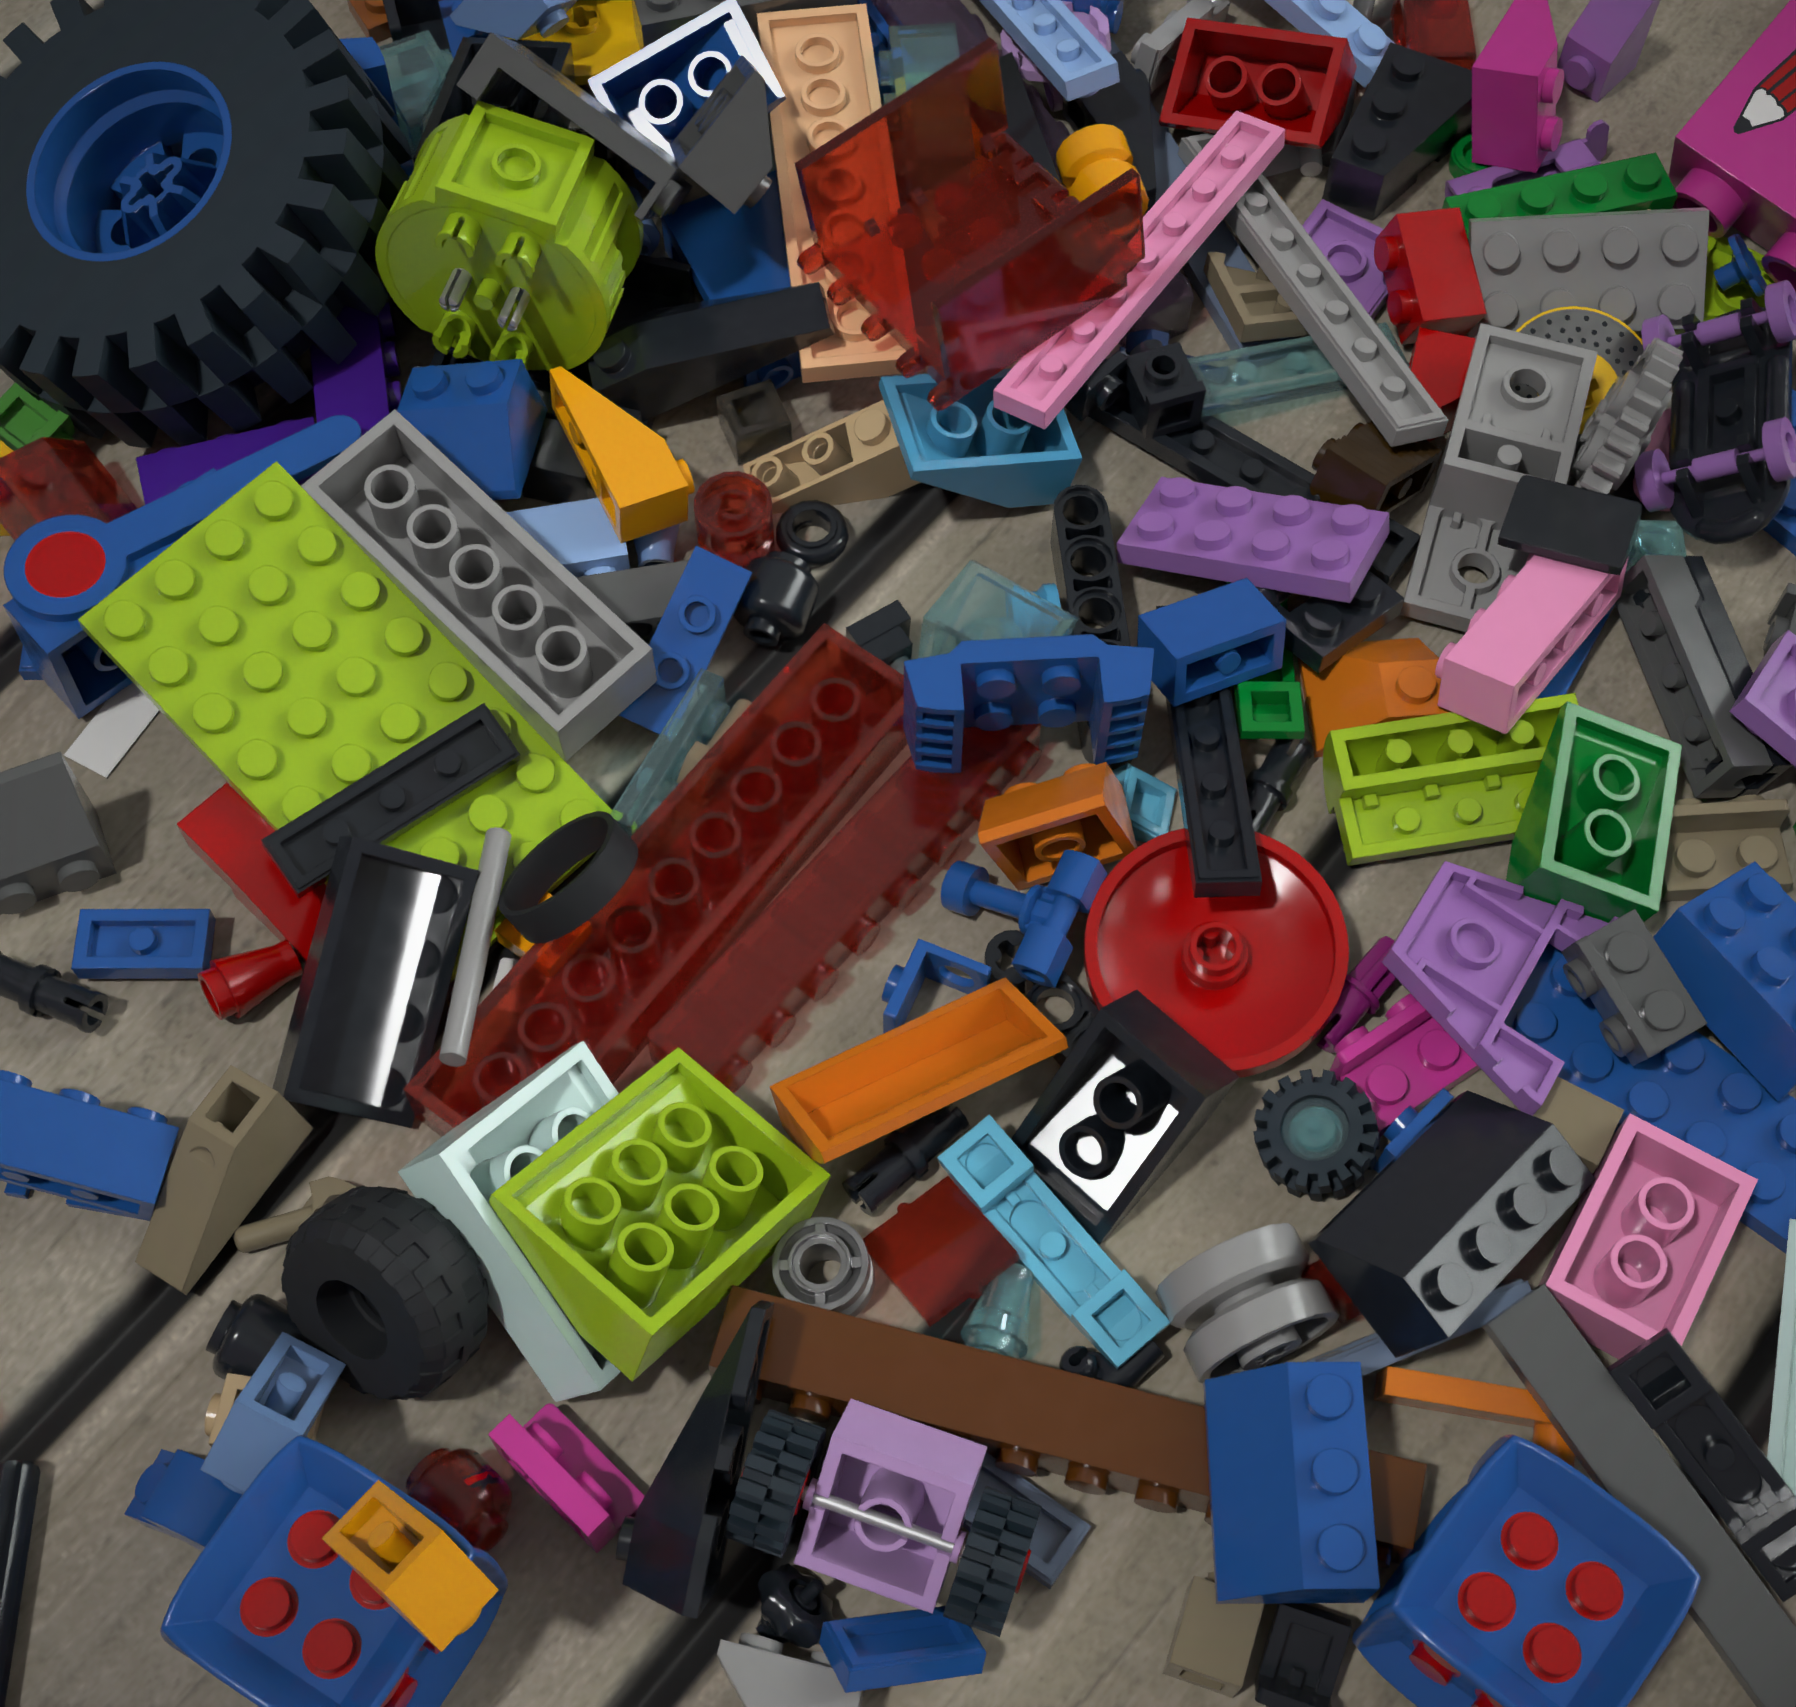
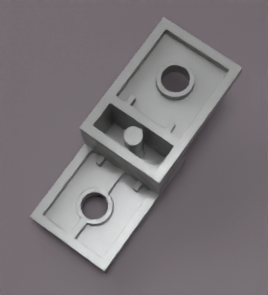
[1400,323,1598,632]

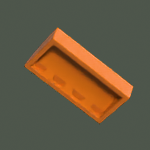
[770,977,1069,1164]

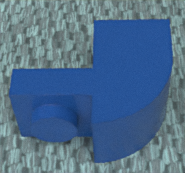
[124,1449,243,1551]

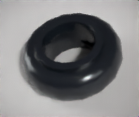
[775,500,849,568]

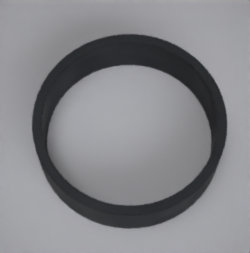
[498,811,638,944]

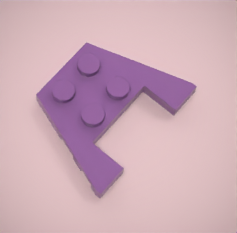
[1382,861,1619,1116]

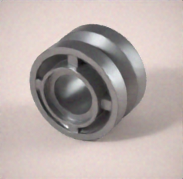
[772,1217,875,1317]

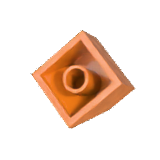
[977,762,1137,891]

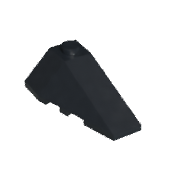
[616,1300,774,1619]

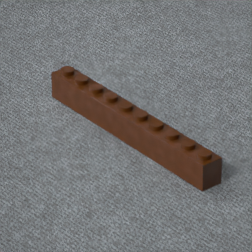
[708,1285,1427,1569]

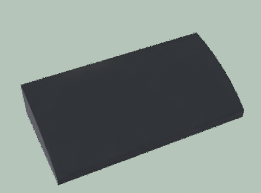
[273,836,479,1128]

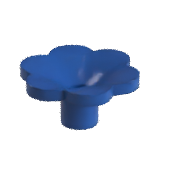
[1714,233,1767,297]

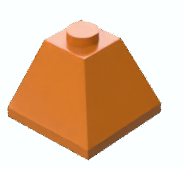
[1297,638,1451,758]

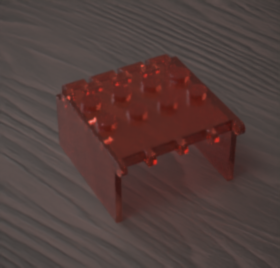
[795,37,1145,411]

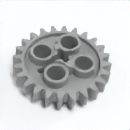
[1567,338,1683,494]

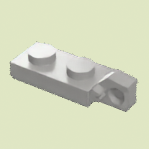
[1130,0,1231,92]

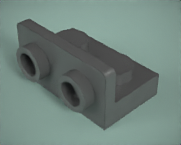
[1561,909,1708,1066]

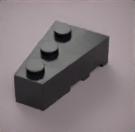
[1322,42,1472,221]

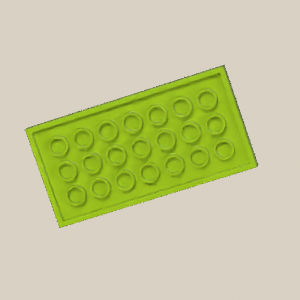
[78,461,624,983]

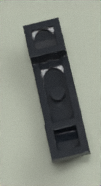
[1607,1327,1796,1602]

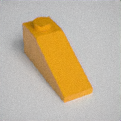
[549,366,695,543]

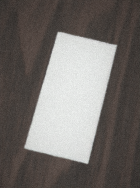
[64,683,159,778]

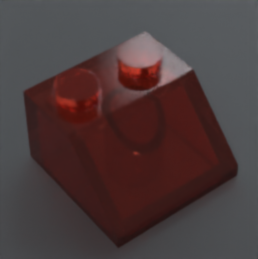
[0,437,138,541]

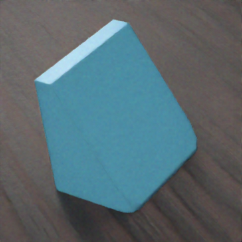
[1113,763,1177,842]

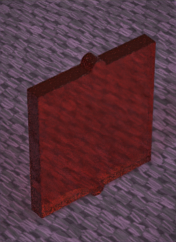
[862,1176,1020,1327]

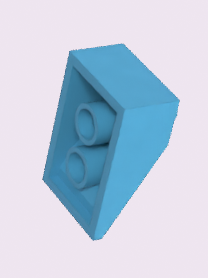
[878,368,1083,508]

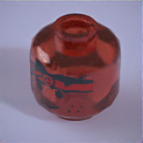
[406,1448,513,1552]

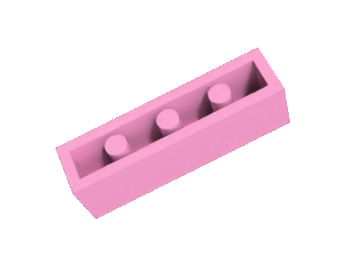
[1435,553,1629,734]

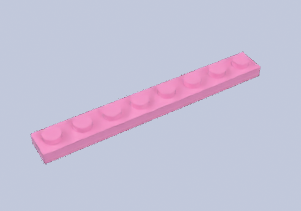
[993,110,1285,430]

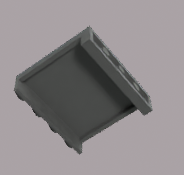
[457,32,693,220]

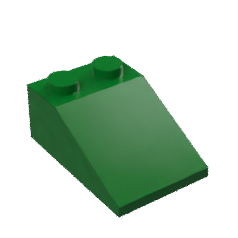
[1506,701,1682,923]

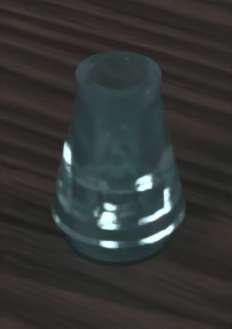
[961,1262,1035,1359]

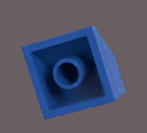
[397,359,547,500]

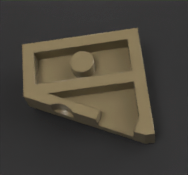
[1203,252,1309,343]

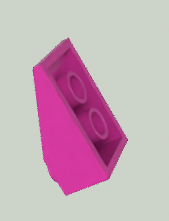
[1472,0,1564,173]

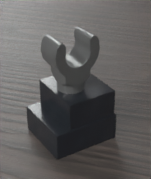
[845,600,913,711]

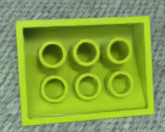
[489,1047,831,1382]

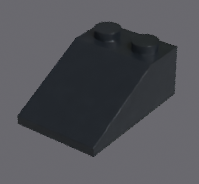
[1011,990,1239,1245]

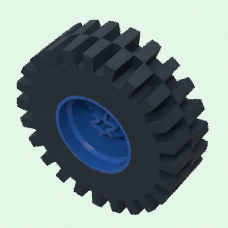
[0,0,412,448]

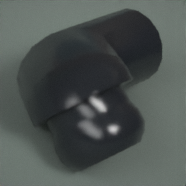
[1059,1340,1165,1388]

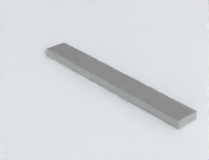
[1178,133,1449,447]

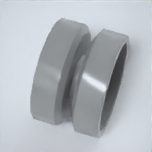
[1156,1223,1340,1384]

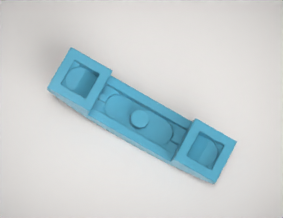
[937,1114,1170,1370]

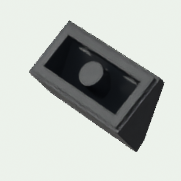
[1497,475,1643,576]

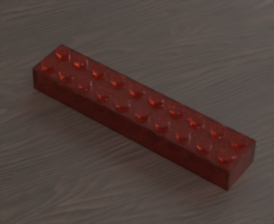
[403,623,908,1137]

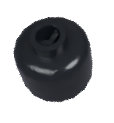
[733,551,819,646]
[206,1294,304,1380]

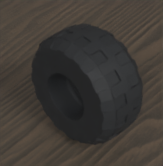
[281,1185,490,1400]

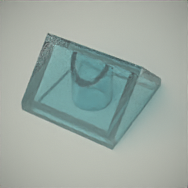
[918,560,1079,727]

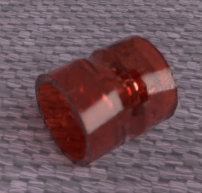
[694,471,775,568]

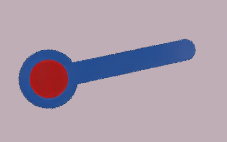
[4,415,362,622]

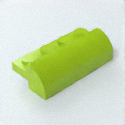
[1323,693,1578,866]

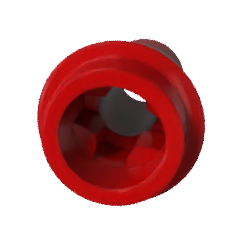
[197,940,303,1020]

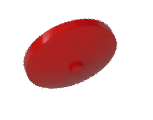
[1084,828,1349,1078]

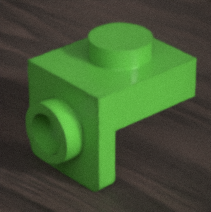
[0,382,75,474]

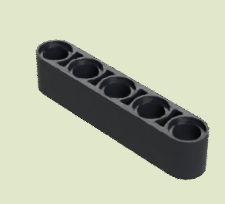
[1050,485,1133,771]

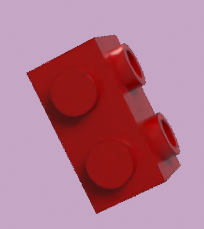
[1374,207,1487,345]

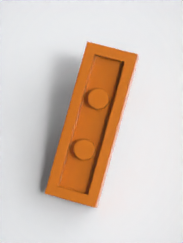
[1374,1366,1575,1467]

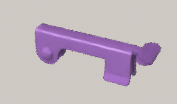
[1445,120,1609,198]

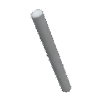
[439,827,512,1067]

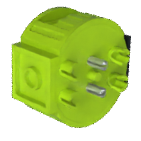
[375,100,644,384]

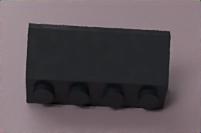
[1308,1090,1595,1358]

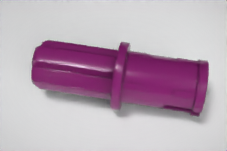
[1317,936,1397,1053]

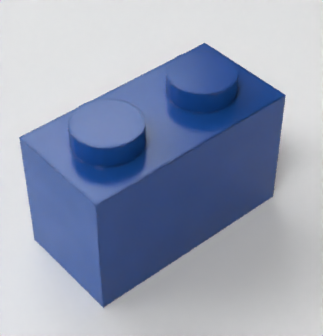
[1137,578,1286,707]

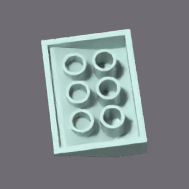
[398,1041,621,1402]

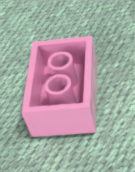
[1538,1113,1758,1359]

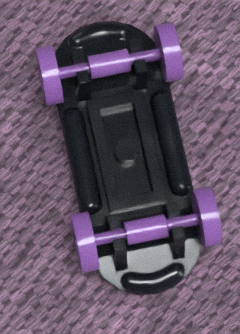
[1635,280,1796,545]

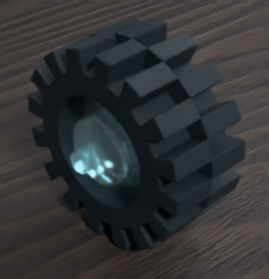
[1253,1069,1380,1201]

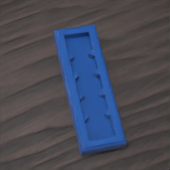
[619,546,752,741]

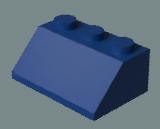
[1203,1362,1380,1604]

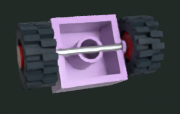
[725,1399,1042,1637]

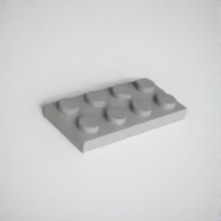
[1467,207,1710,338]

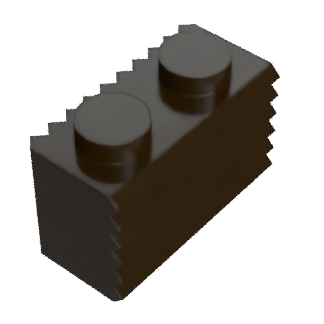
[1309,421,1442,512]

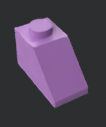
[1557,0,1660,103]

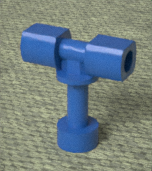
[941,850,1108,988]

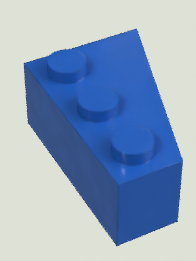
[0,1070,179,1221]

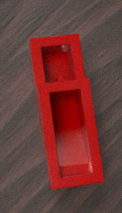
[177,783,326,965]

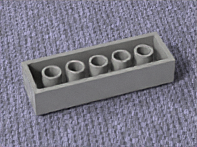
[301,409,657,762]

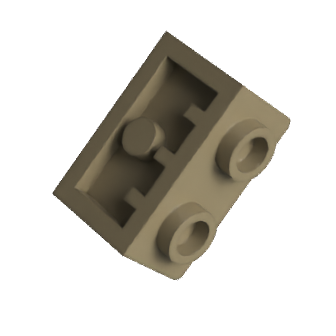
[1660,795,1794,902]

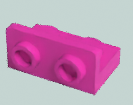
[1330,993,1480,1137]
[488,1403,644,1553]

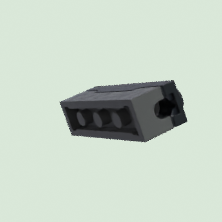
[1615,555,1793,798]

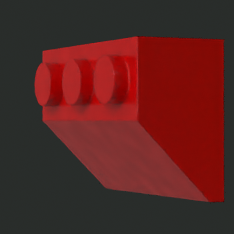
[1159,17,1357,149]

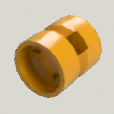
[1055,124,1149,237]

